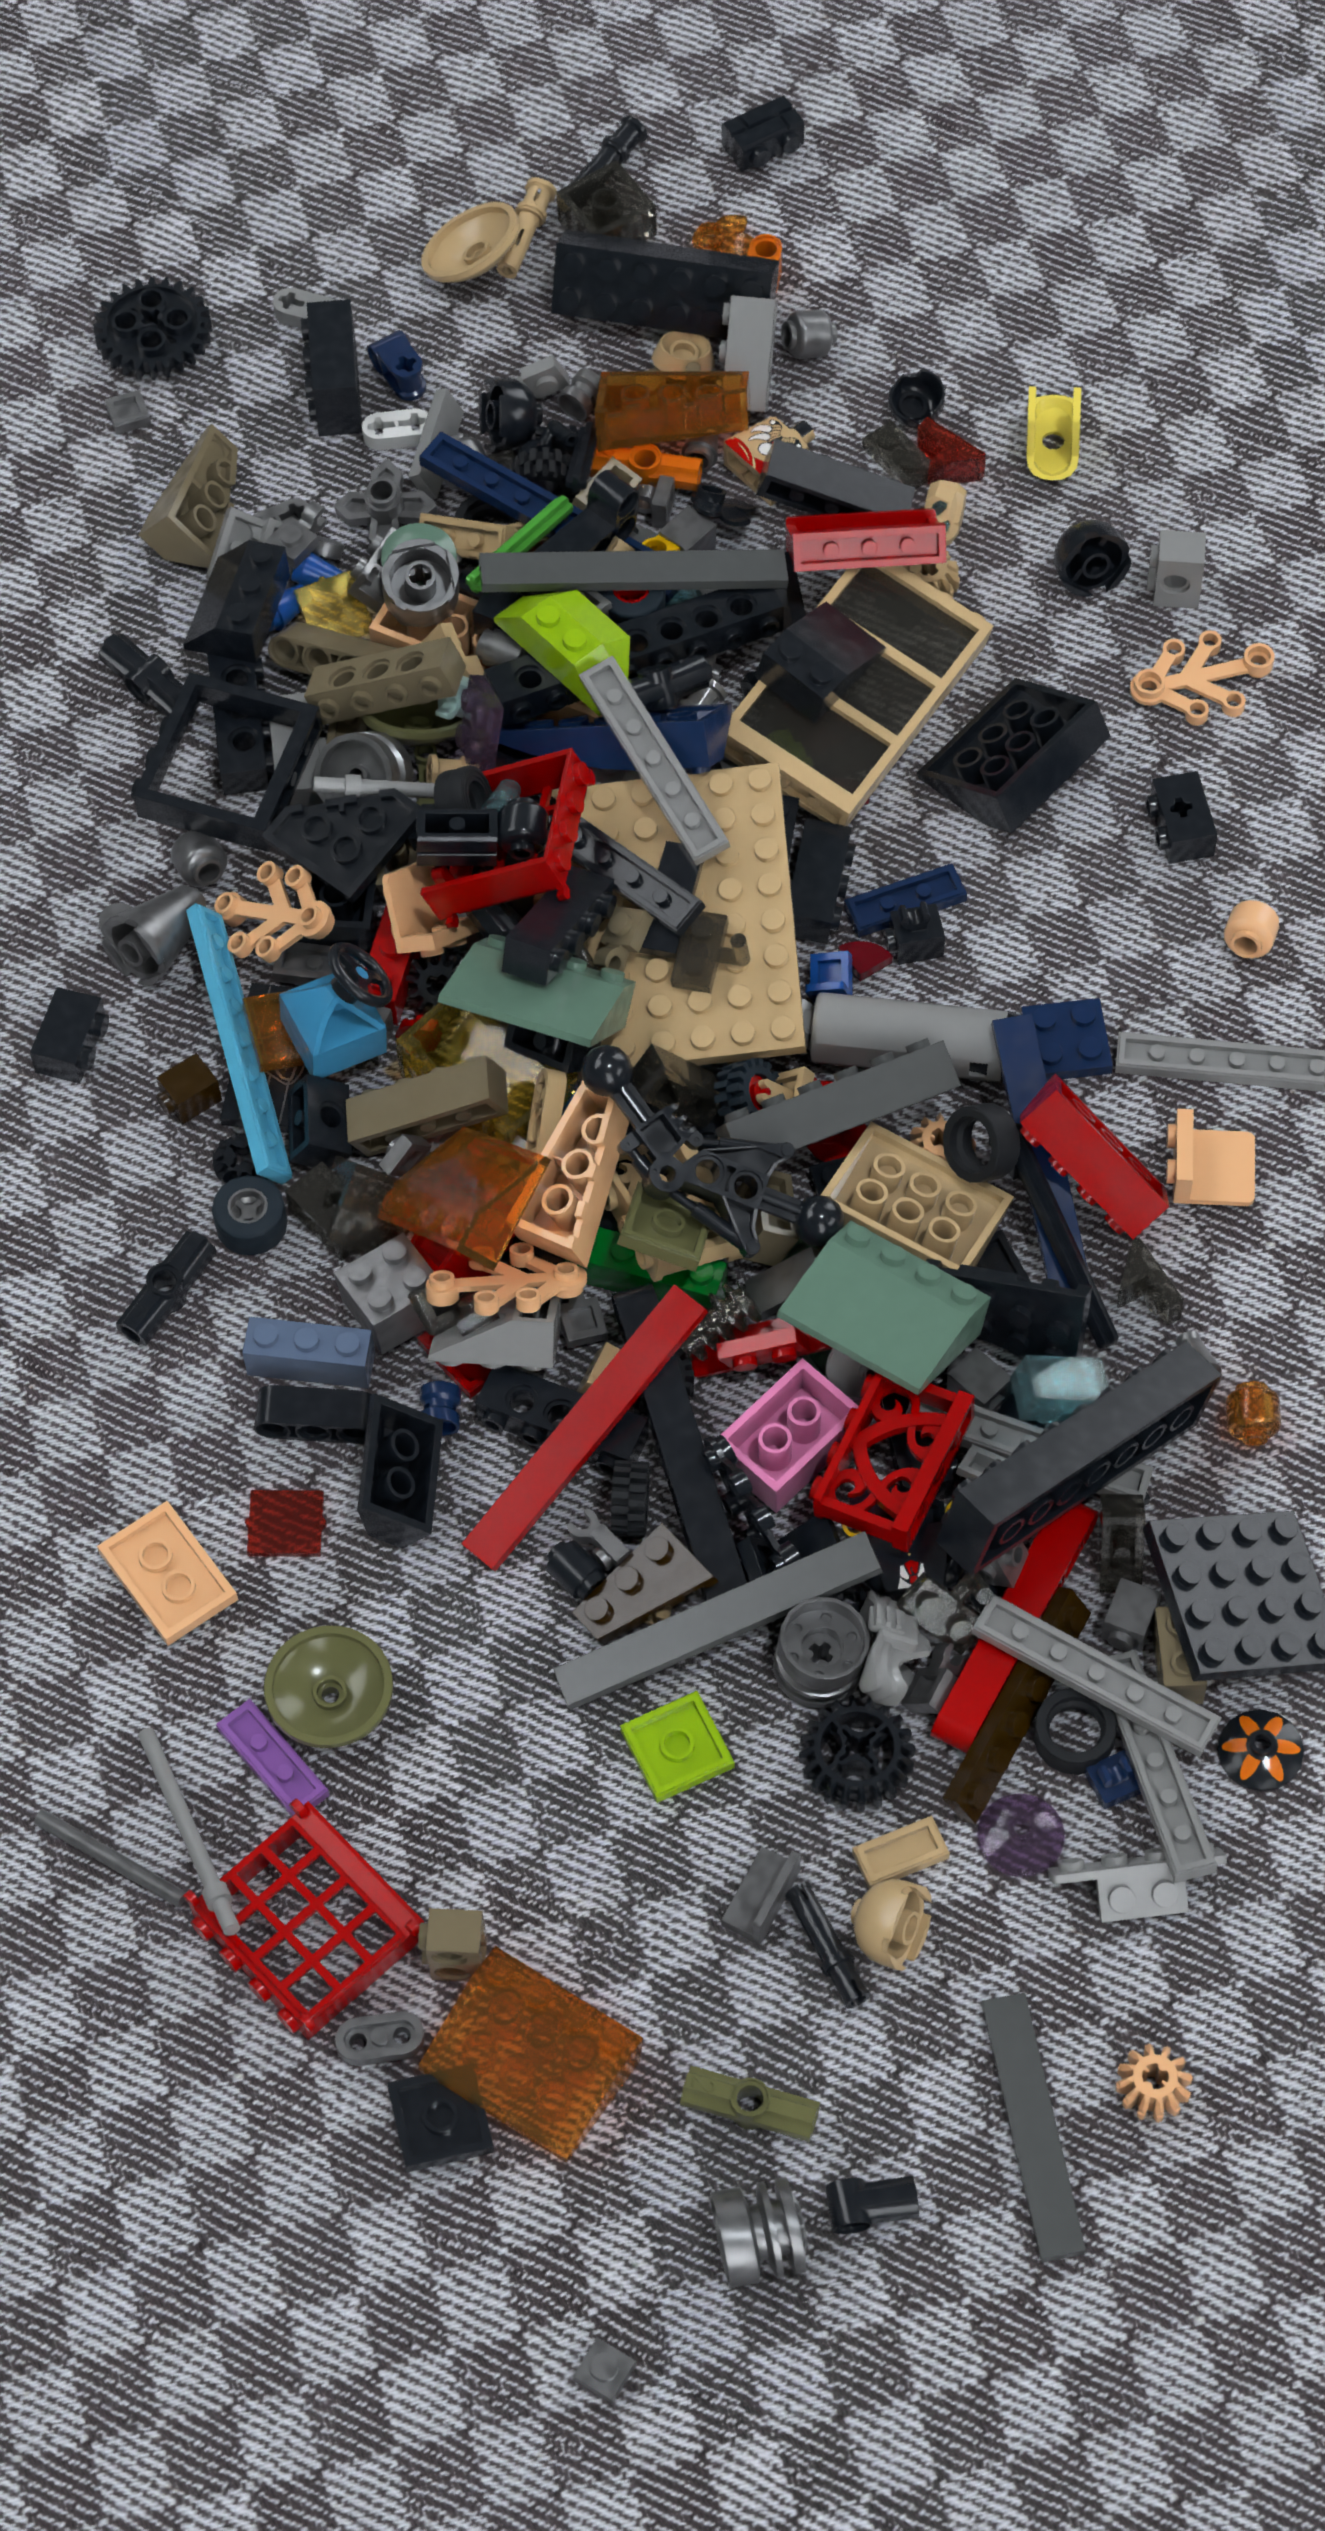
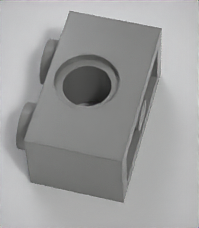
[1147,530,1206,609]

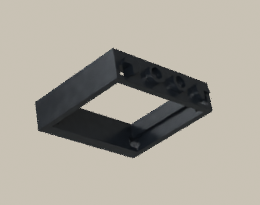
[131,672,323,852]

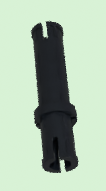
[785,1882,871,2009]

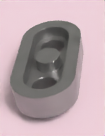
[335,2011,425,2066]

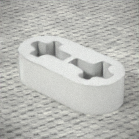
[362,409,428,450]

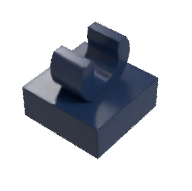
[1084,1750,1141,1810]

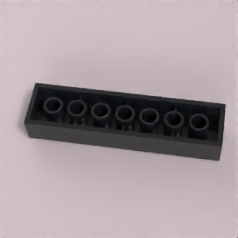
[936,1341,1222,1576]

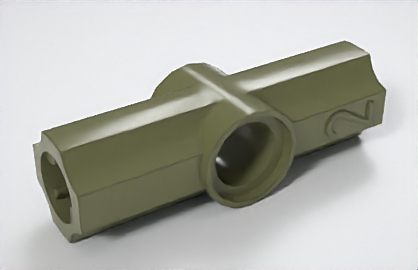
[680,2065,820,2142]

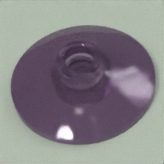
[977,1794,1065,1877]

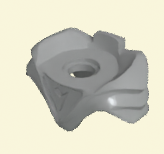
[859,1590,931,1706]

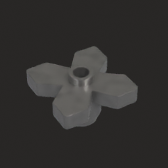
[334,459,437,544]

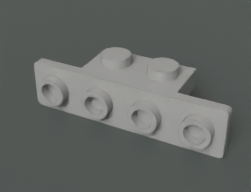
[1048,1842,1227,1923]

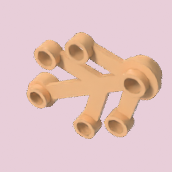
[1130,630,1275,726]
[214,861,335,963]
[426,1242,587,1316]

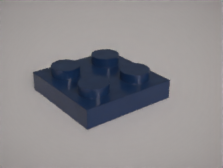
[1021,998,1113,1081]

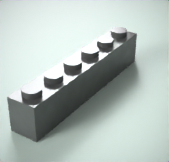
[715,1038,961,1150]

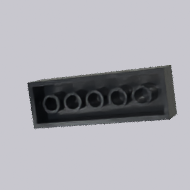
[551,229,780,339]

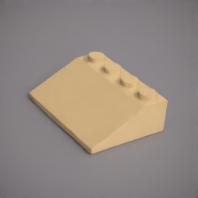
[821,1121,1014,1270]

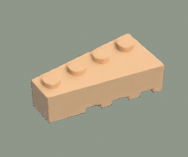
[504,1080,629,1268]

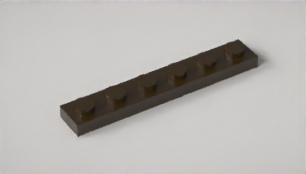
[943,1587,1091,1825]

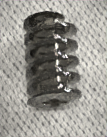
[680,1279,762,1362]

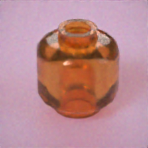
[1225,1381,1281,1446]

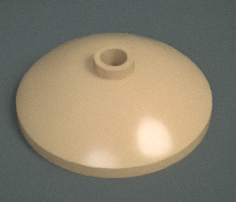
[421,202,519,283]

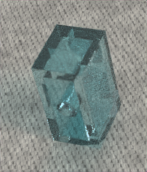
[1010,1355,1108,1424]

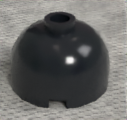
[479,377,543,452]
[1054,519,1131,597]

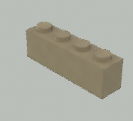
[346,1055,509,1157]

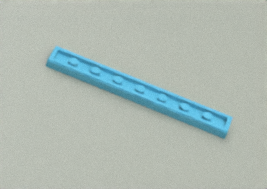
[186,903,293,1184]

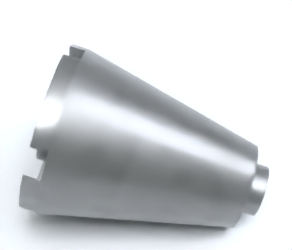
[101,885,206,986]

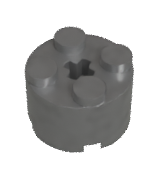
[382,539,459,627]

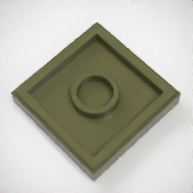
[617,1181,716,1272]

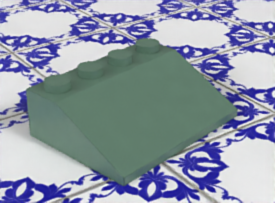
[438,934,636,1048]
[777,1220,991,1395]

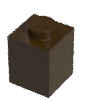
[156,1053,222,1125]

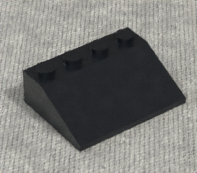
[917,678,1111,833]

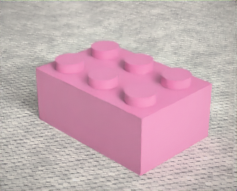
[721,1358,858,1513]

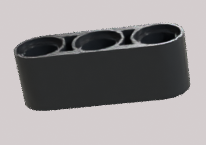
[254,1385,373,1444]

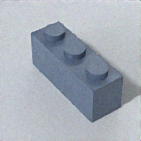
[242,1317,375,1389]

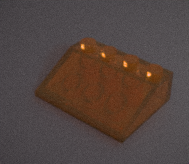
[378,1126,551,1271]
[418,1946,643,2163]

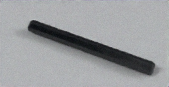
[1015,1123,1119,1349]

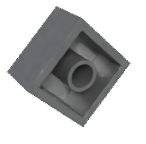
[333,1232,452,1354]

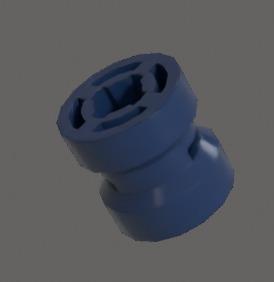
[420,1381,461,1436]

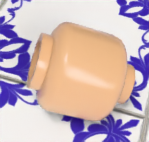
[1224,900,1279,959]

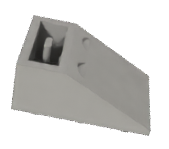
[428,1287,561,1371]

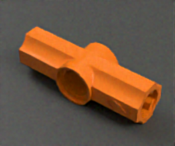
[590,443,703,491]

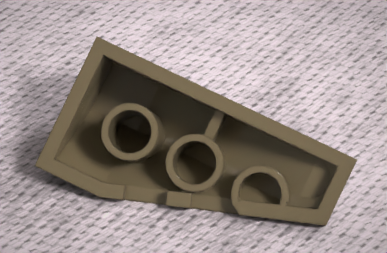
[139,424,238,568]

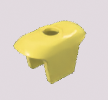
[1027,386,1081,481]

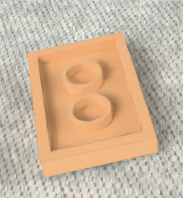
[97,1501,238,1646]

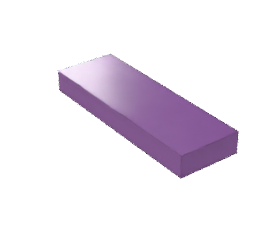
[216,1698,330,1817]

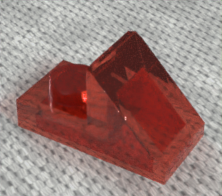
[917,417,986,485]

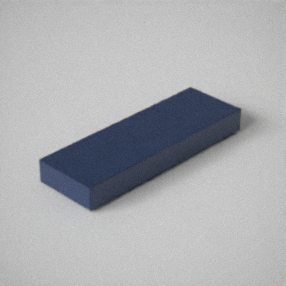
[844,863,967,938]

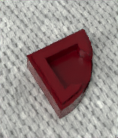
[838,941,893,981]

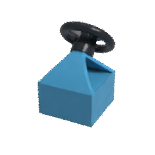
[279,942,393,1078]

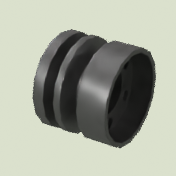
[773,1597,870,1708]
[710,2177,808,2289]

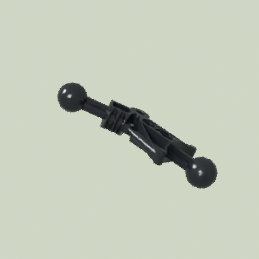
[581,1045,845,1258]

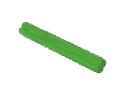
[465,495,573,593]

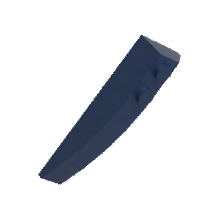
[488,704,732,774]

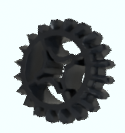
[799,1696,916,1812]

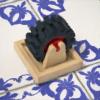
[714,1058,815,1124]

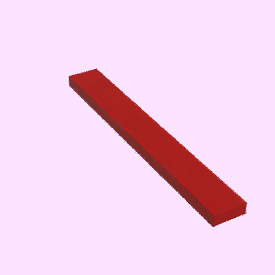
[461,1284,708,1572]

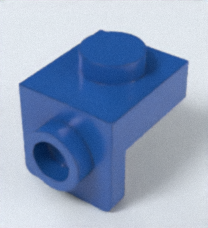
[805,951,853,1004]

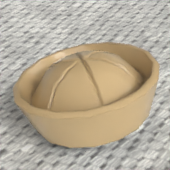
[652,331,715,379]

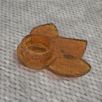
[692,215,754,256]

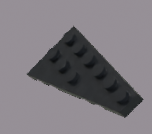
[926,1259,1093,1377]

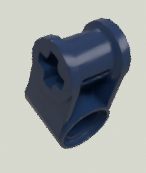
[367,330,427,401]

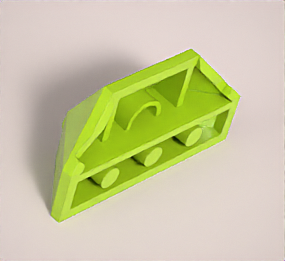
[494,590,630,716]

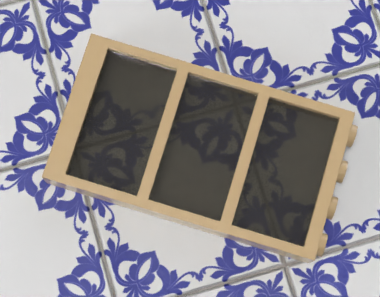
[724,566,994,826]

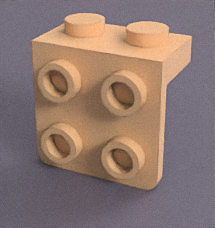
[382,862,479,958]
[1166,1109,1255,1206]

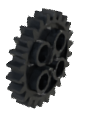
[93,276,213,380]

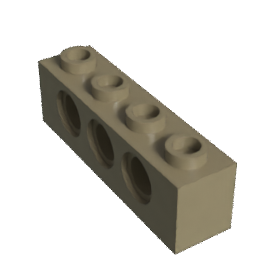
[304,637,466,725]

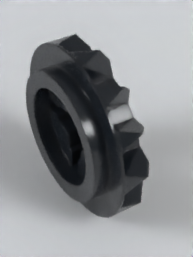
[213,1131,269,1184]

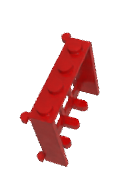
[420,748,596,929]
[183,1798,424,2040]

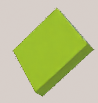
[620,1691,735,1803]

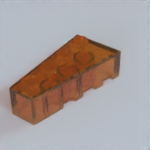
[595,371,751,451]

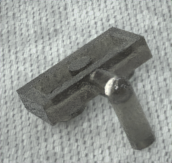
[670,911,751,994]
[407,1288,500,1336]
[896,1572,993,1655]

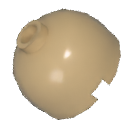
[851,1879,932,1971]

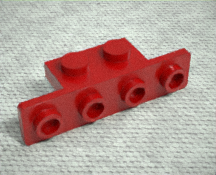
[688,1318,833,1379]

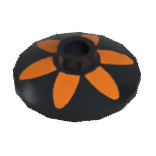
[1217,1709,1304,1792]

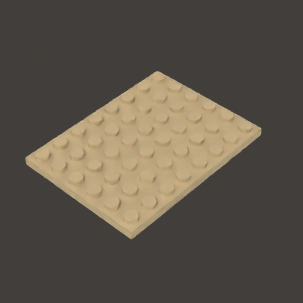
[551,762,807,1081]

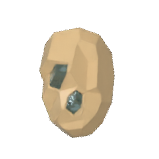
[924,480,967,546]

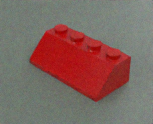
[1020,1074,1169,1239]

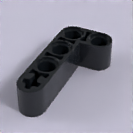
[520,470,639,596]

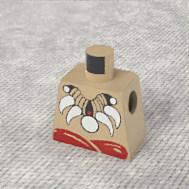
[723,417,815,506]

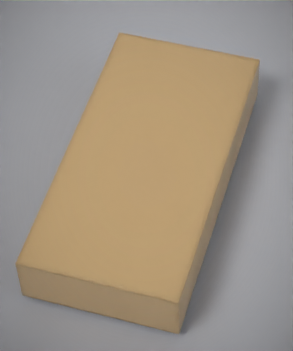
[852,1816,950,1889]

